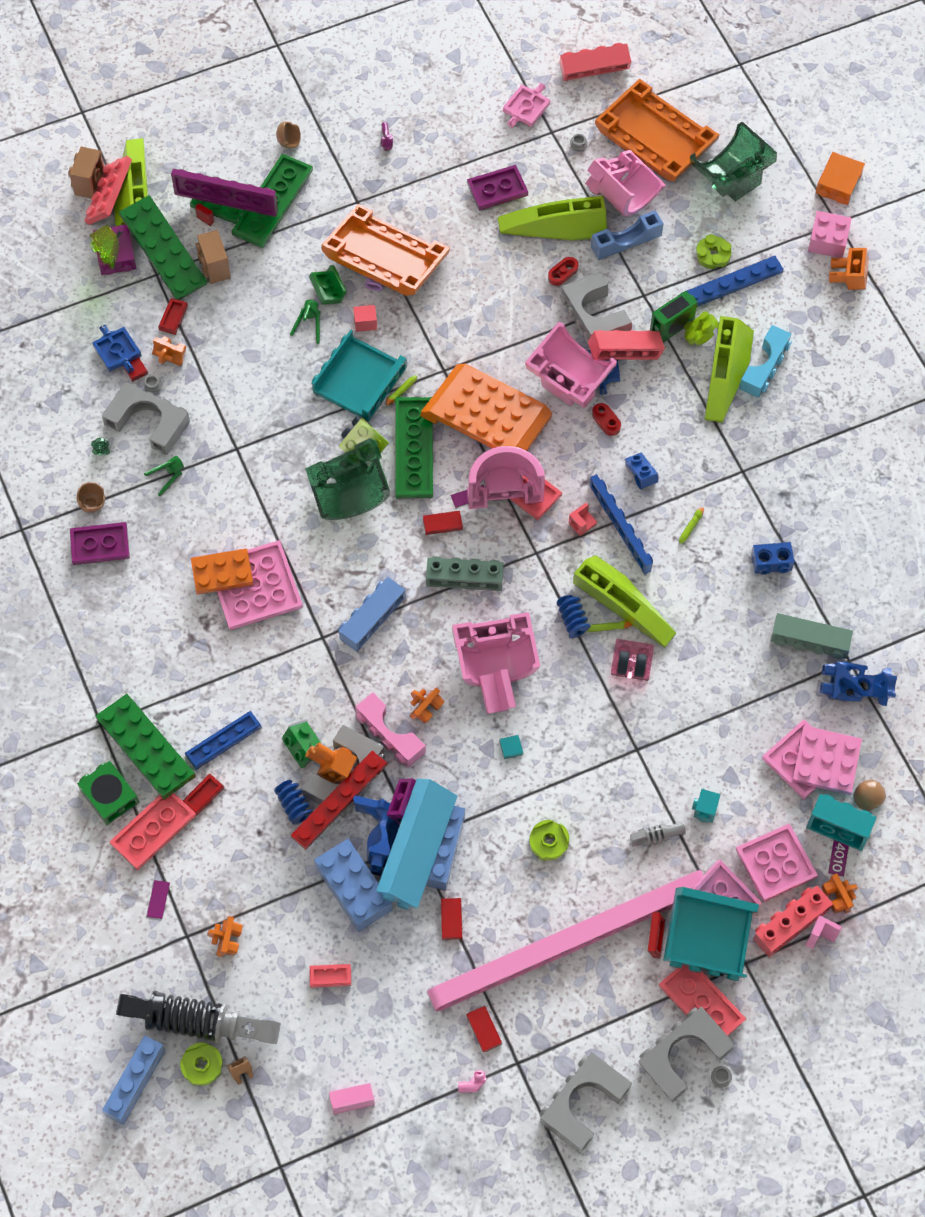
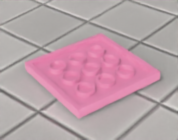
[217,540,303,630]

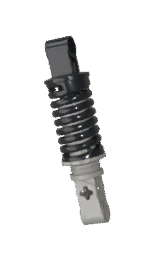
[116,990,281,1044]

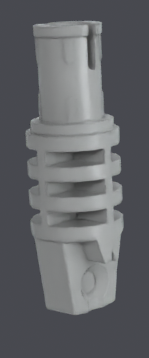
[630,822,686,847]

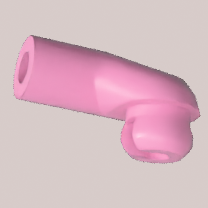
[458,1070,486,1093]

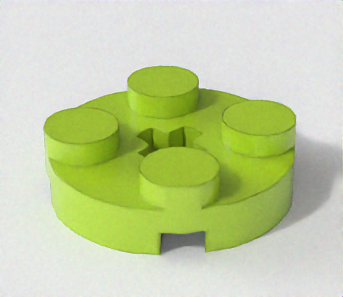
[696,234,732,269]
[684,311,719,346]
[529,820,570,861]
[180,1042,223,1086]

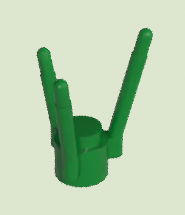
[290,300,321,344]
[144,456,184,496]

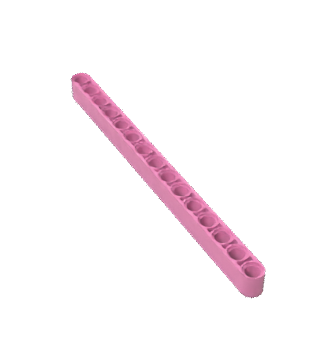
[427,870,704,1011]

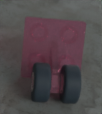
[611,639,654,681]

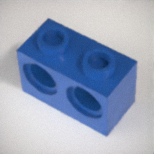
[751,542,794,575]

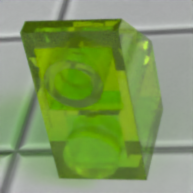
[89,224,119,269]

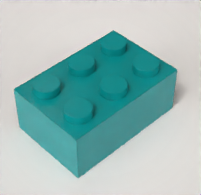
[806,794,877,851]

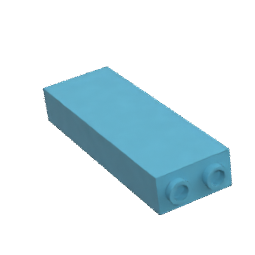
[376,779,458,910]

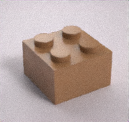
[68,146,104,199]
[195,230,231,284]

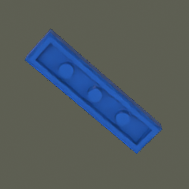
[185,711,262,770]

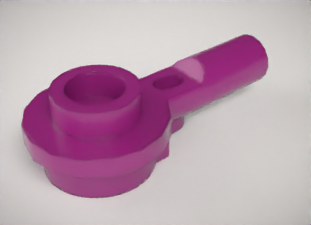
[380,122,393,151]

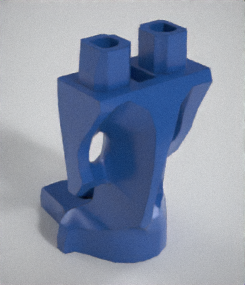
[819,662,897,706]
[353,795,400,876]

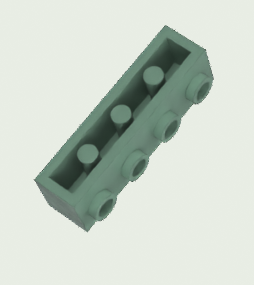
[426,556,504,591]
[770,613,853,659]

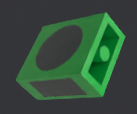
[650,290,697,343]
[77,761,140,826]

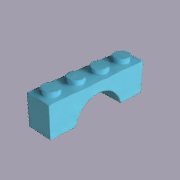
[739,325,792,398]

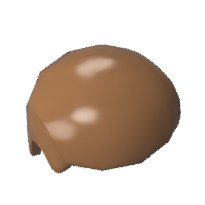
[276,121,301,148]
[77,482,105,513]
[853,779,886,811]

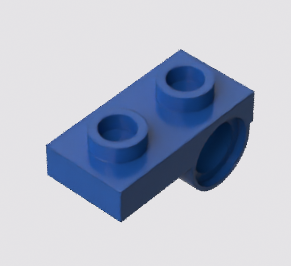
[625,452,659,489]

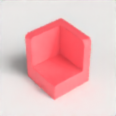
[353,305,377,332]
[568,503,597,536]

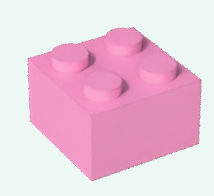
[808,211,852,258]

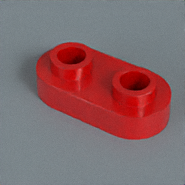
[548,257,579,286]
[592,403,621,436]

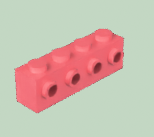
[559,43,631,81]
[588,330,665,360]
[753,886,833,957]

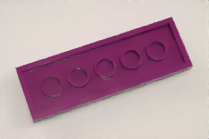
[171,168,278,217]

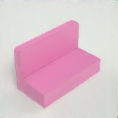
[479,669,516,714]
[806,916,842,949]
[329,1083,375,1114]

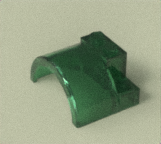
[690,122,777,202]
[305,438,390,520]

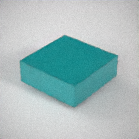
[499,735,523,759]

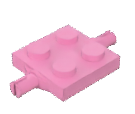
[503,83,550,128]

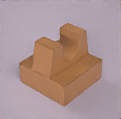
[227,1056,254,1085]

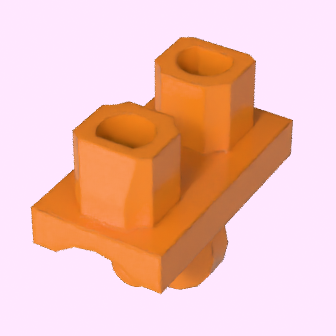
[152,336,186,366]
[409,687,445,724]
[821,873,858,914]
[207,916,243,957]

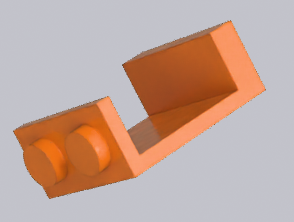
[815,152,865,205]

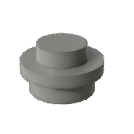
[570,134,587,150]
[143,375,162,393]
[711,1066,732,1087]

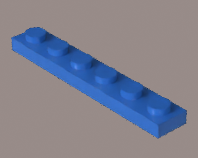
[687,255,784,307]
[589,474,653,575]

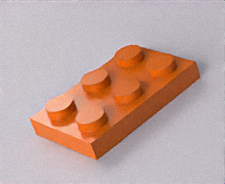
[191,548,254,595]

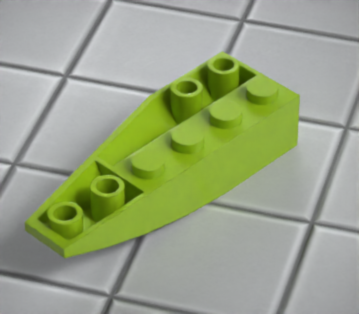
[114,138,149,226]
[498,196,607,241]
[704,316,754,423]
[573,555,676,648]

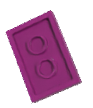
[467,165,528,211]
[70,522,130,565]

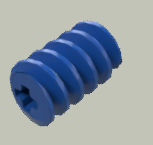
[556,595,591,638]
[274,780,313,825]

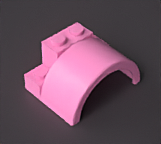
[585,150,665,217]
[525,322,617,408]
[467,446,545,509]
[452,612,540,687]

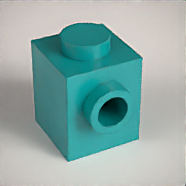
[692,789,721,823]

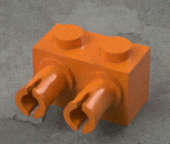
[829,248,869,290]
[305,742,357,784]

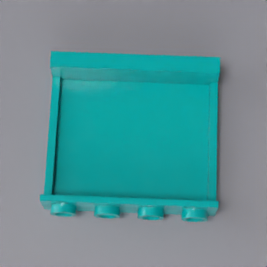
[311,330,407,422]
[663,887,759,981]

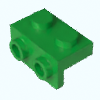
[309,265,347,305]
[282,721,322,768]

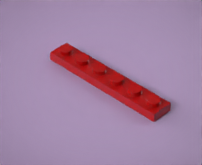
[291,750,387,850]

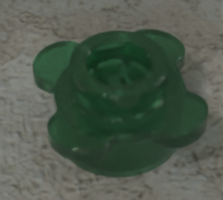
[91,438,110,455]

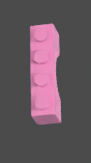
[355,692,426,768]

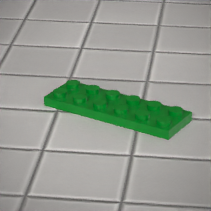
[231,153,313,248]
[119,195,207,300]
[395,397,433,498]
[95,694,196,800]

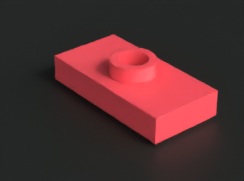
[309,964,352,988]

